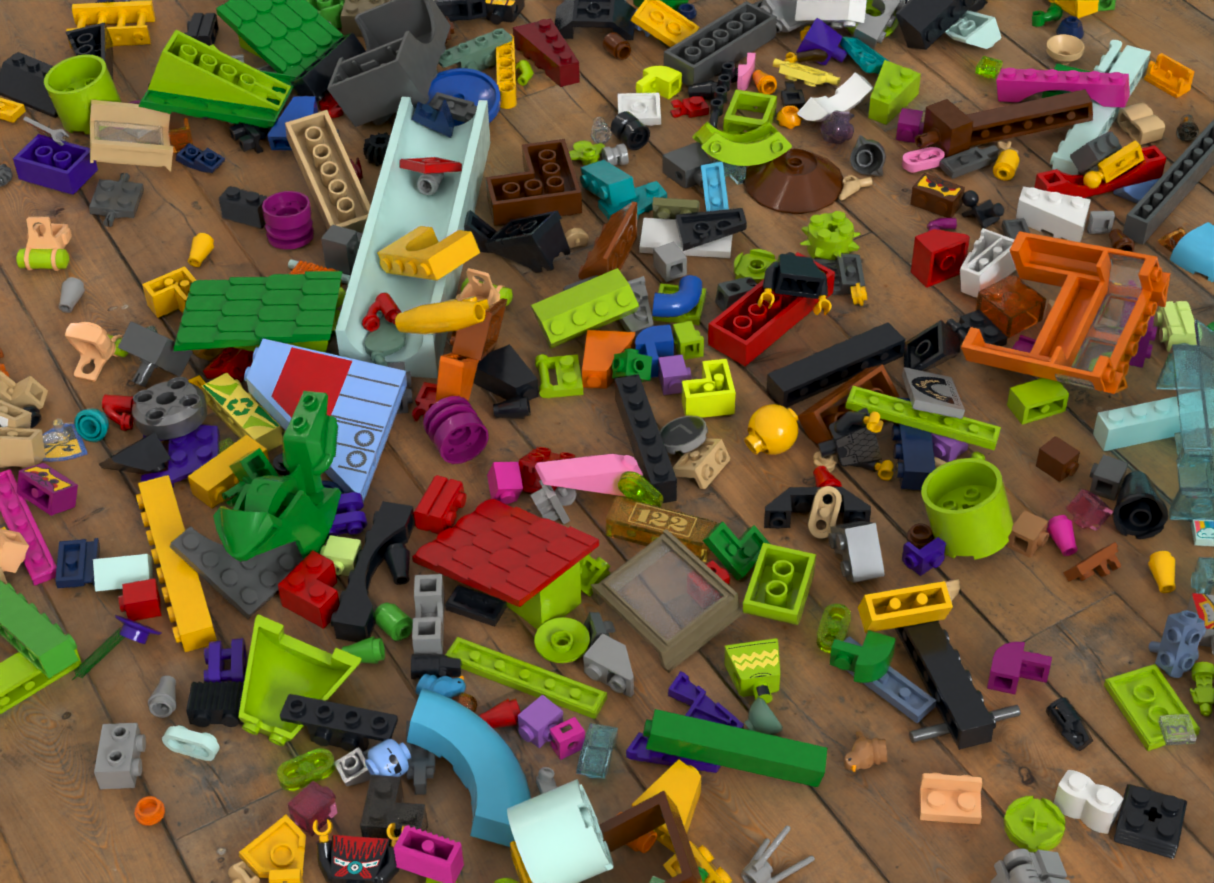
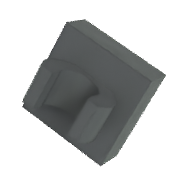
[584,612,616,650]

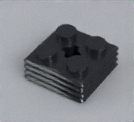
[1114,784,1187,859]

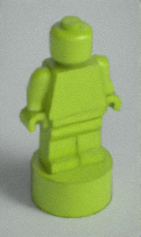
[1190,662,1214,717]

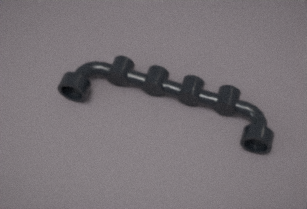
[709,61,738,129]

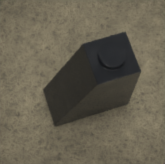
[473,344,539,401]

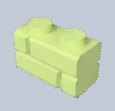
[1154,301,1199,352]

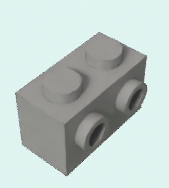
[94,723,146,789]

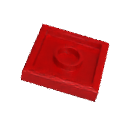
[399,157,462,174]

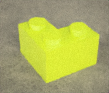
[682,359,736,418]

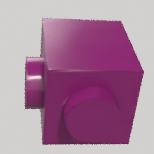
[896,108,924,143]

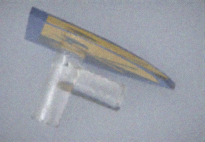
[42,419,88,462]

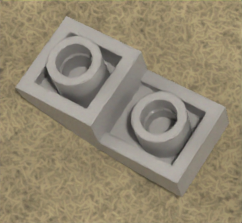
[334,741,383,786]

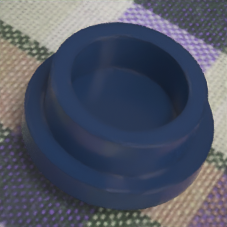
[677,3,697,20]

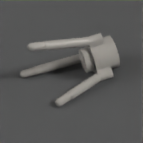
[741,825,815,883]

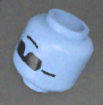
[365,739,411,783]

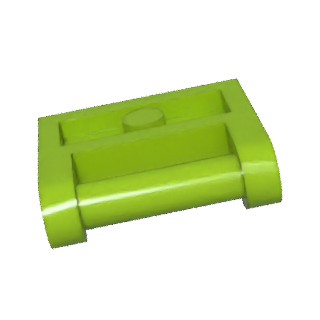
[535,354,584,398]

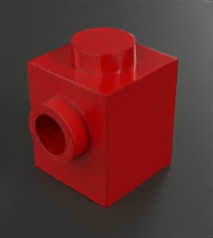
[118,578,162,621]

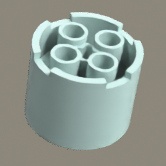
[507,779,614,883]

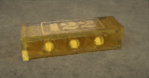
[606,496,717,562]

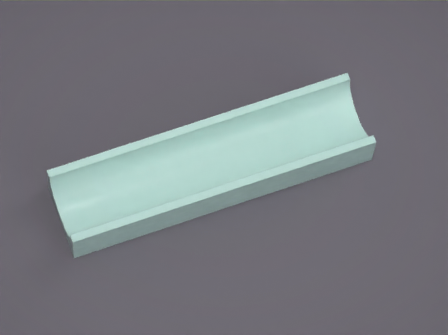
[335,97,490,378]

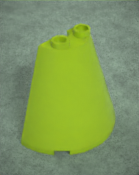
[238,614,362,746]

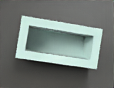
[93,554,153,591]

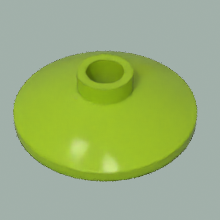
[534,617,590,663]

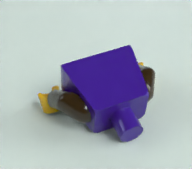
[784,18,847,65]

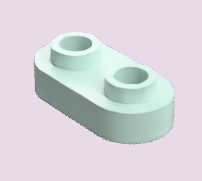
[162,725,220,761]

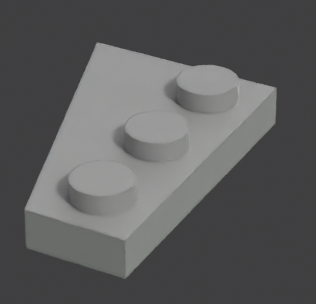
[619,276,654,338]

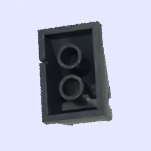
[485,210,571,273]

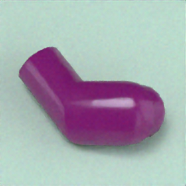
[927,218,957,231]

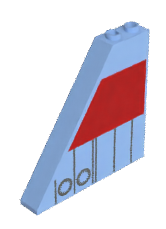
[244,339,407,503]

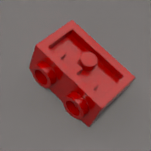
[203,347,254,383]

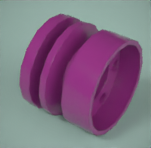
[262,191,314,249]
[423,396,489,464]

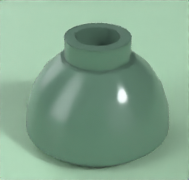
[744,697,783,735]

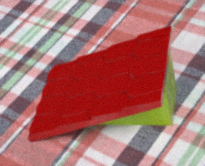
[412,499,599,630]

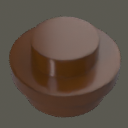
[907,523,934,548]

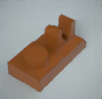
[1063,542,1121,582]

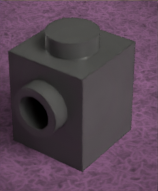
[1089,454,1128,501]

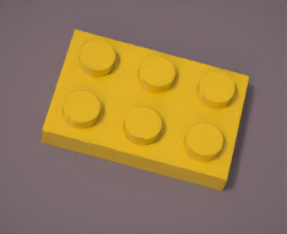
[630,0,700,47]

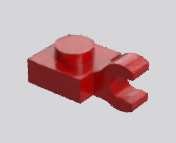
[670,96,709,118]

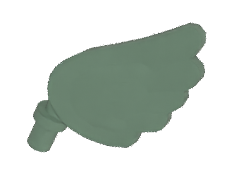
[365,315,406,367]

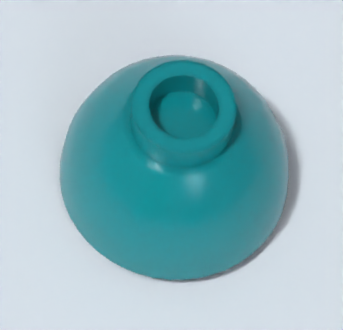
[74,408,109,442]

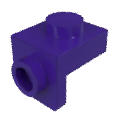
[902,537,946,576]

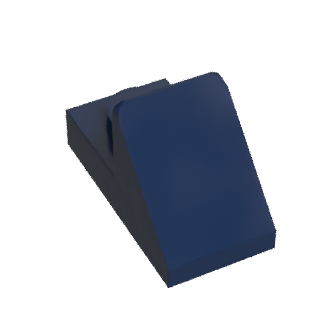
[411,99,455,138]

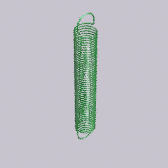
[72,627,125,680]

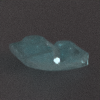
[576,723,618,779]

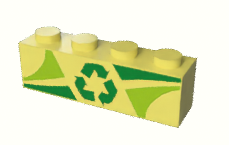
[202,373,284,452]

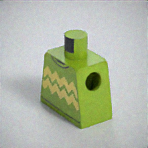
[724,638,780,704]

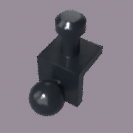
[961,190,1004,229]

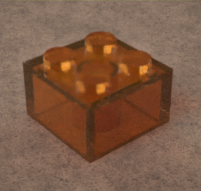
[975,273,1047,339]

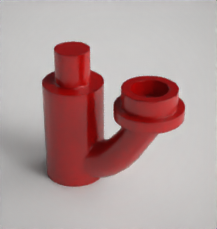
[362,293,402,331]
[102,394,134,431]

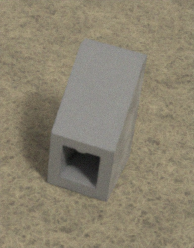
[583,633,634,698]

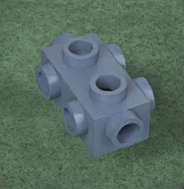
[1149,610,1206,678]

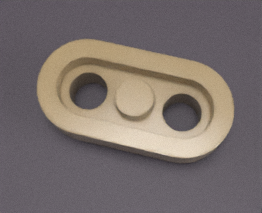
[808,486,842,538]

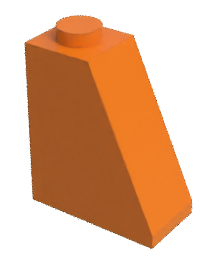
[582,330,635,389]
[436,353,479,402]

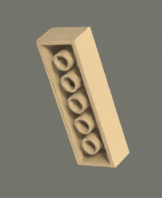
[285,110,371,233]

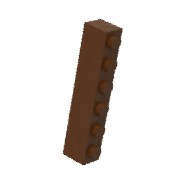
[966,89,1093,147]

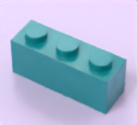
[580,160,636,206]

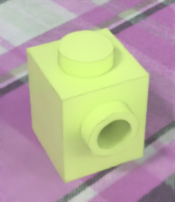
[320,535,362,576]

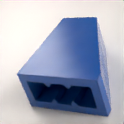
[268,96,318,150]

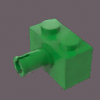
[222,448,278,507]

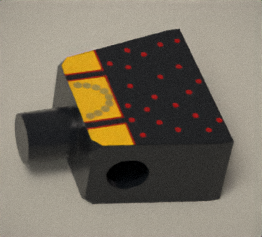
[485,0,525,25]

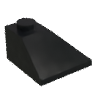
[904,320,961,371]
[99,432,171,474]

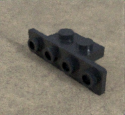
[280,694,398,752]

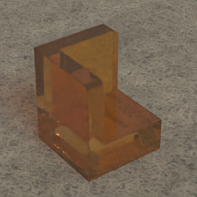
[168,118,193,154]

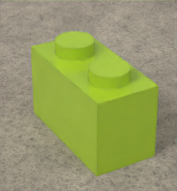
[1007,378,1069,425]

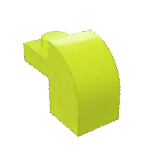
[636,66,682,100]

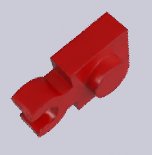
[412,382,437,422]

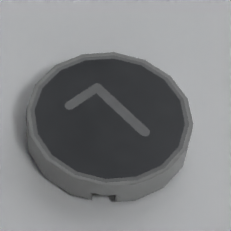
[660,416,708,454]

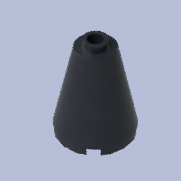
[1113,471,1168,539]

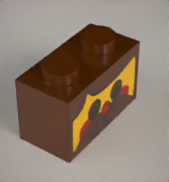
[910,173,965,218]

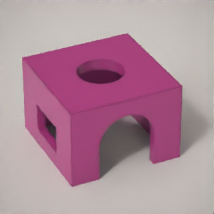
[550,717,586,760]

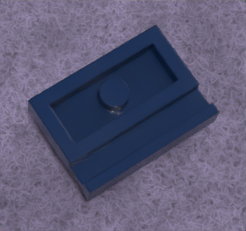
[55,538,100,589]

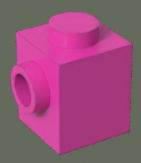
[487,462,523,504]

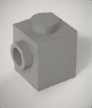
[653,241,687,282]

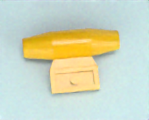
[395,296,489,335]

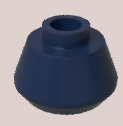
[1056,16,1084,39]

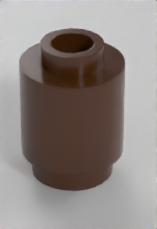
[603,32,631,60]

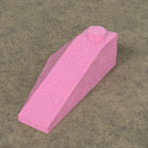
[535,454,643,497]

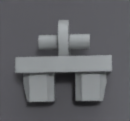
[530,480,577,524]

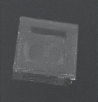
[1158,714,1197,745]

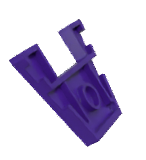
[141,425,220,488]
[626,671,744,773]

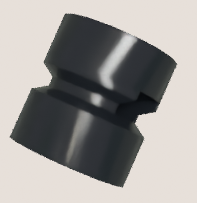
[611,111,650,150]

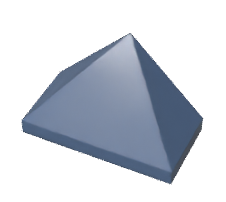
[1113,178,1160,203]

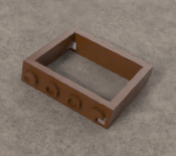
[579,791,703,883]

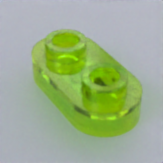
[618,471,664,513]
[816,603,851,653]
[277,748,335,791]

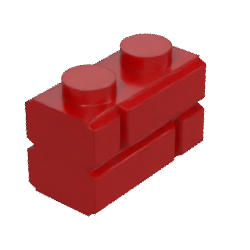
[414,475,467,534]

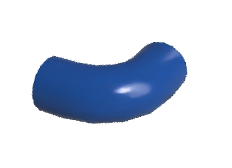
[652,275,702,317]

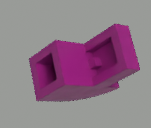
[987,642,1052,694]

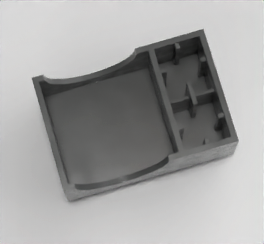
[327,0,451,127]

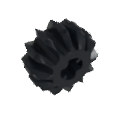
[363,132,391,166]

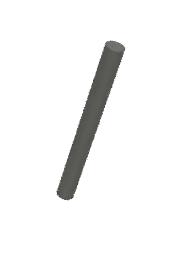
[909,705,1021,743]

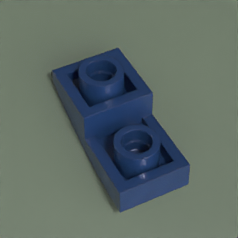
[176,143,225,173]

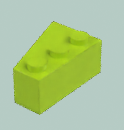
[868,60,921,125]

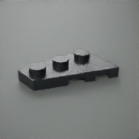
[676,208,747,251]

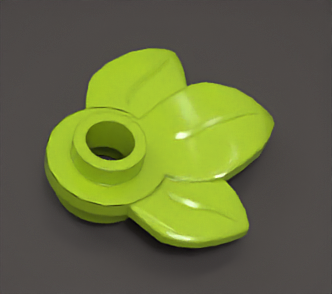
[569,140,605,165]

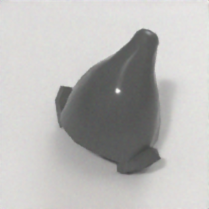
[850,135,886,176]

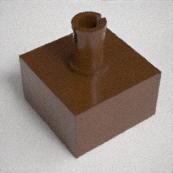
[915,99,973,159]

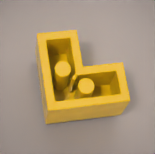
[142,266,196,318]

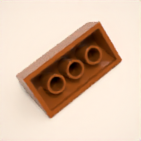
[578,202,637,280]
[450,298,508,361]
[798,364,900,455]

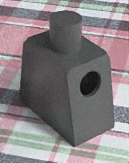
[662,142,711,188]

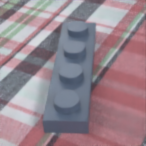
[844,636,937,723]

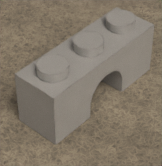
[853,0,906,49]
[412,574,445,655]

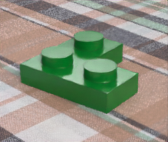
[702,521,770,580]

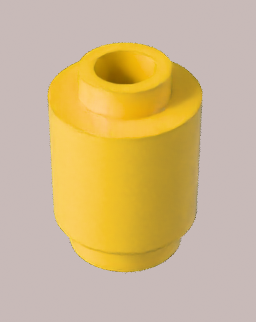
[993,149,1020,181]

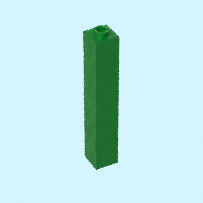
[643,709,828,787]

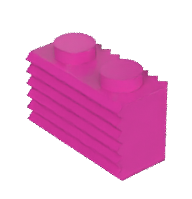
[394,825,464,883]

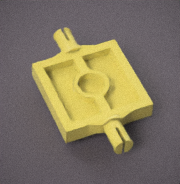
[773,58,840,87]

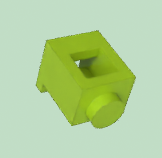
[673,321,704,360]

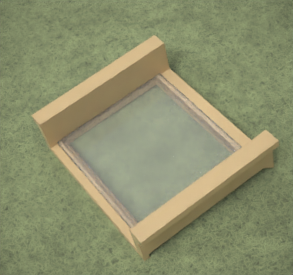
[90,100,173,172]

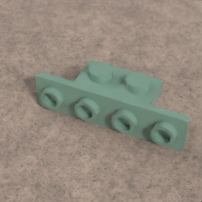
[438,28,512,71]

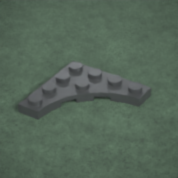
[170,526,303,619]

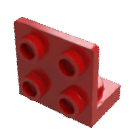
[519,447,575,493]

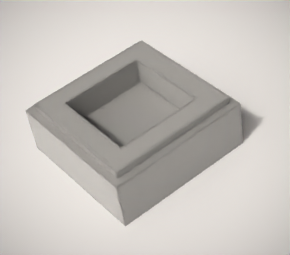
[1087,211,1115,234]

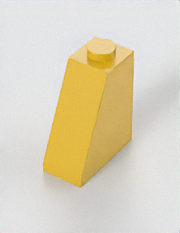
[632,759,701,854]

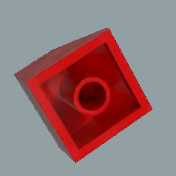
[911,229,970,288]

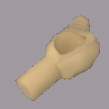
[839,175,872,201]

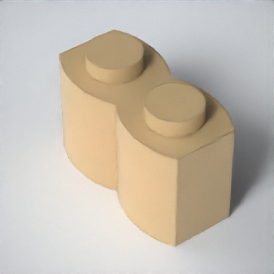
[1117,102,1165,145]

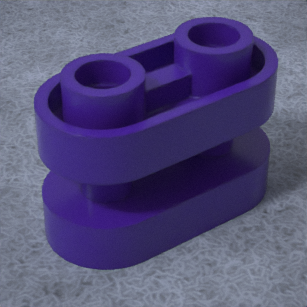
[326,492,367,540]
[204,638,247,683]

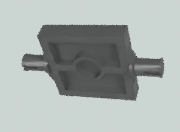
[89,173,144,227]

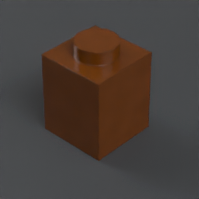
[1036,436,1080,482]

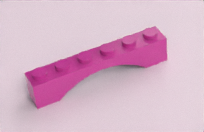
[996,68,1130,108]

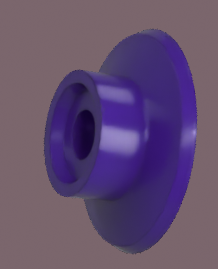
[115,615,162,644]

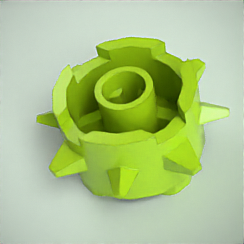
[800,211,861,260]

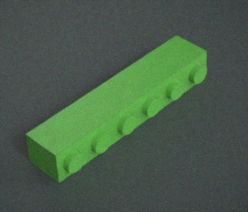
[0,580,79,678]

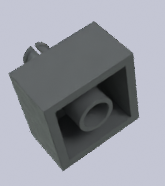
[118,321,193,388]

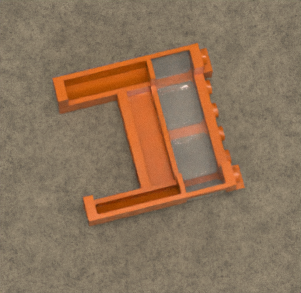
[961,231,1171,394]

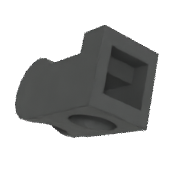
[715,277,757,312]

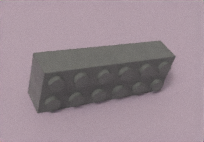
[664,1,777,86]

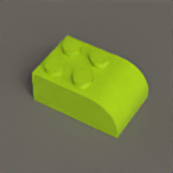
[743,543,816,625]

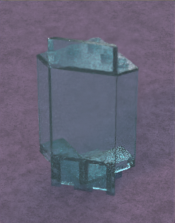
[1156,319,1214,520]

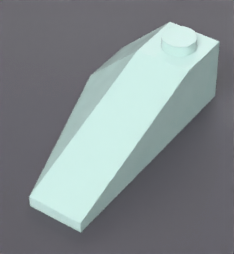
[945,10,1002,49]

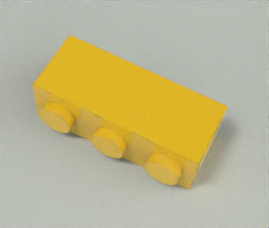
[188,435,269,509]
[858,581,953,633]

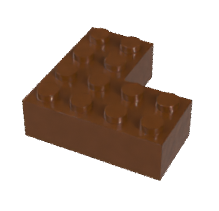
[486,139,582,226]

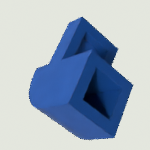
[635,324,674,378]

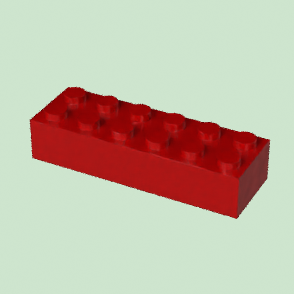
[708,252,835,367]

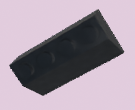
[895,0,975,50]
[0,52,58,118]

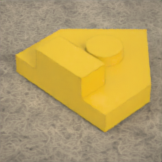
[239,814,306,878]

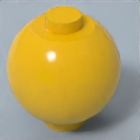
[744,404,798,455]

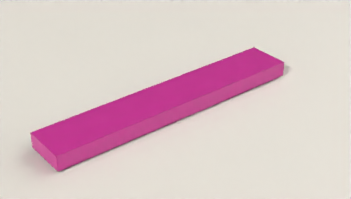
[0,469,57,586]

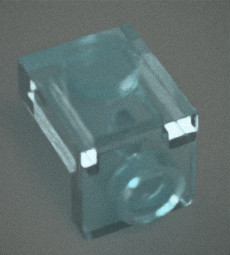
[1191,557,1214,595]

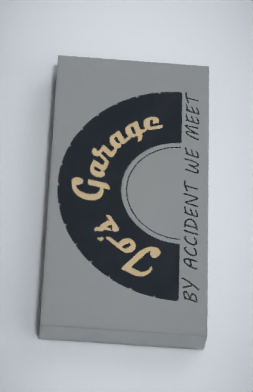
[902,367,965,419]

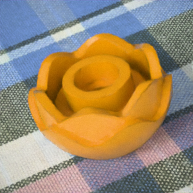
[776,106,803,129]

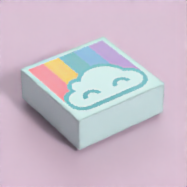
[1191,519,1214,546]

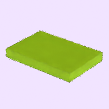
[1104,664,1200,751]

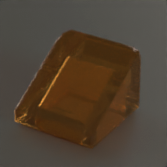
[1158,226,1187,252]

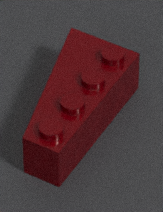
[513,19,580,87]

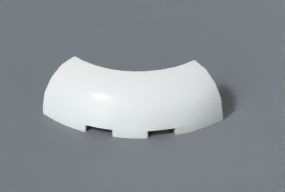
[797,72,874,122]

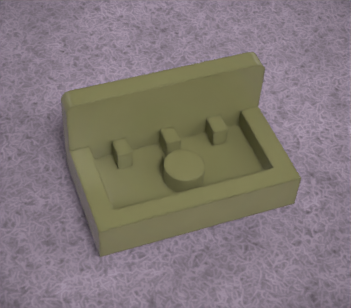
[652,197,700,220]

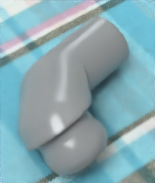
[536,767,557,794]

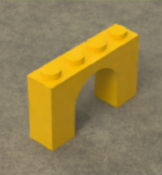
[377,226,480,281]

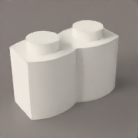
[1054,770,1123,834]

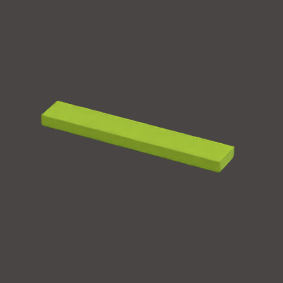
[845,386,1001,450]
[445,637,607,719]

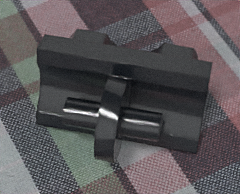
[229,122,268,154]

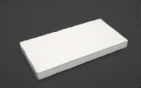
[639,218,733,258]

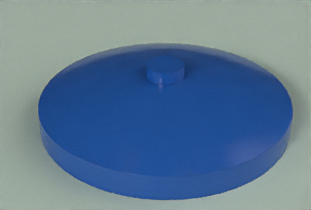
[426,68,501,126]

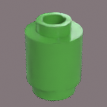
[374,603,413,641]

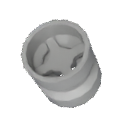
[601,143,629,166]

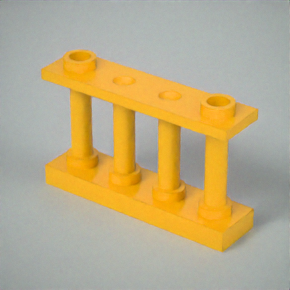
[66,0,156,48]

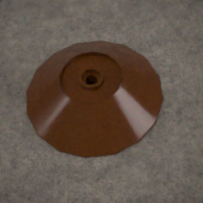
[744,148,844,214]

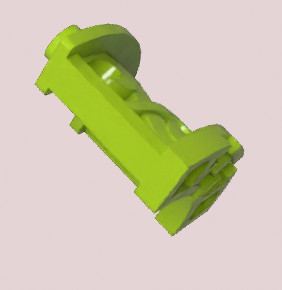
[692,121,792,166]

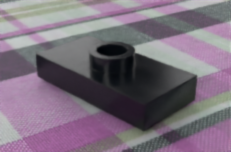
[445,585,507,627]

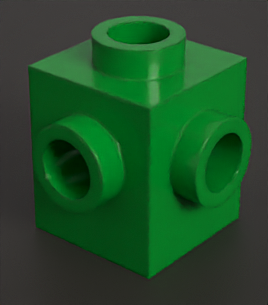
[612,349,652,382]

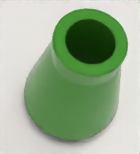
[342,636,385,664]

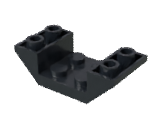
[555,0,636,40]

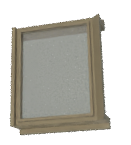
[591,529,744,673]

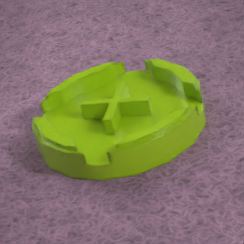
[1004,796,1065,852]

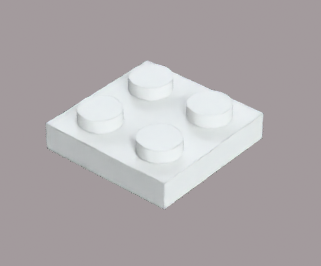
[618,93,661,126]

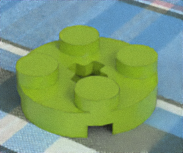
[734,249,777,284]

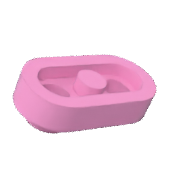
[902,147,945,173]

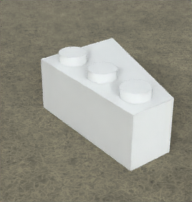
[795,0,867,29]
[1016,186,1091,242]
[960,228,1016,299]

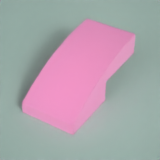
[737,53,756,91]

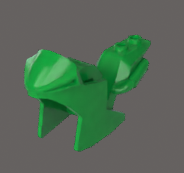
[213,391,341,562]

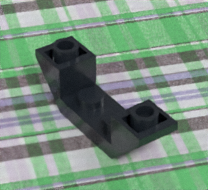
[764,487,871,529]

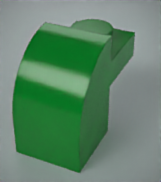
[829,630,896,683]

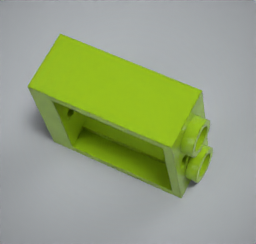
[723,89,777,134]

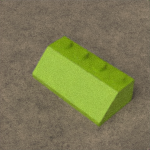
[531,268,639,349]

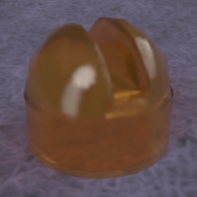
[458,692,478,713]

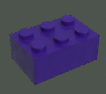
[13,134,98,195]

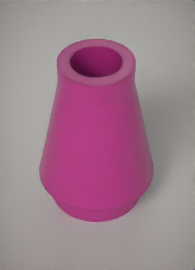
[1047,515,1078,556]

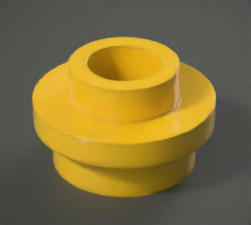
[851,282,868,306]

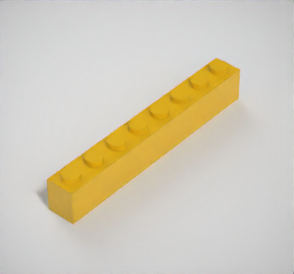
[136,475,217,652]

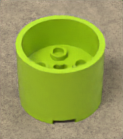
[44,55,122,134]
[921,458,1014,560]

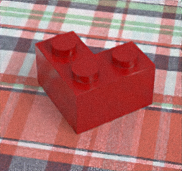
[278,551,340,629]

